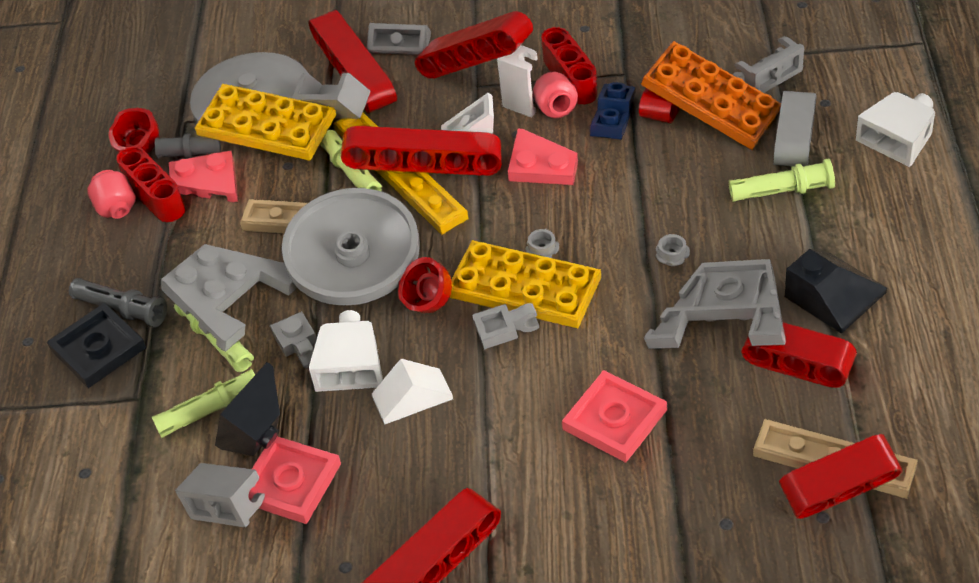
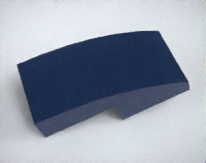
[590,82,635,140]

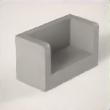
[292,73,370,119]

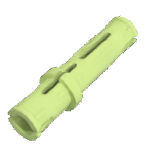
[320,130,382,191]
[152,369,255,438]

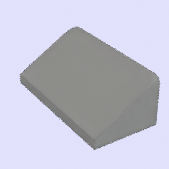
[366,23,431,55]

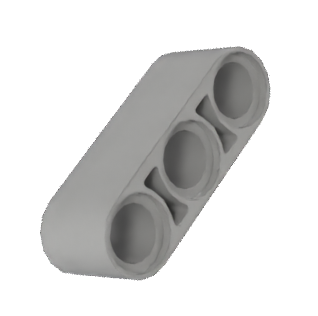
[774,91,816,167]

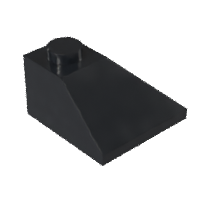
[784,249,887,334]
[215,362,280,456]

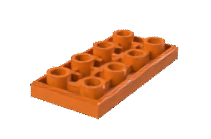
[641,41,781,150]

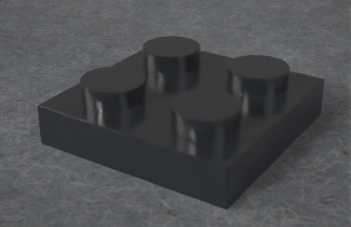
[47,303,146,388]

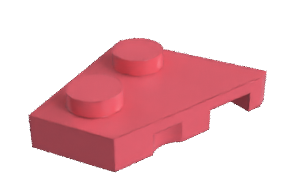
[508,129,578,185]
[169,151,238,202]

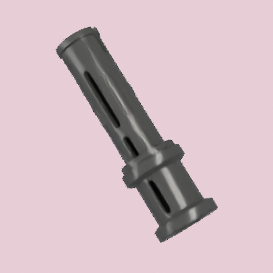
[69,278,167,327]

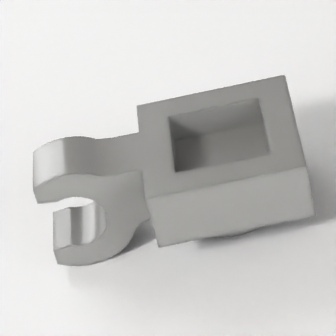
[472,303,540,349]
[270,311,317,369]

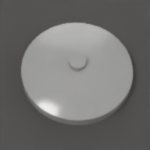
[190,52,308,144]
[282,188,420,305]

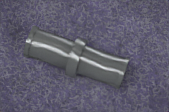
[155,134,221,159]

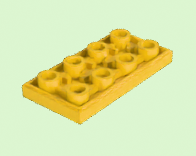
[195,84,336,161]
[450,240,601,329]

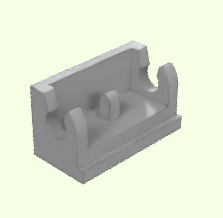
[732,36,804,93]
[175,463,265,528]

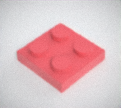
[562,370,667,463]
[249,436,341,524]

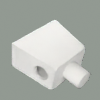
[856,92,935,167]
[309,310,383,392]

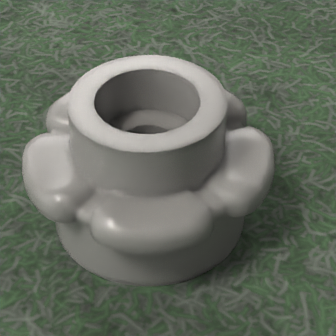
[525,229,559,258]
[656,234,690,266]

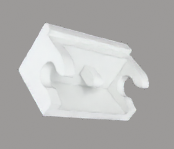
[497,45,538,118]

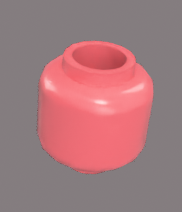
[532,72,578,119]
[88,170,136,219]

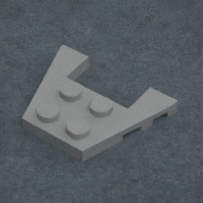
[161,244,297,352]
[644,259,786,349]

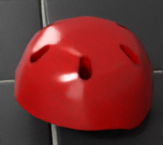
[109,108,159,153]
[398,257,452,313]

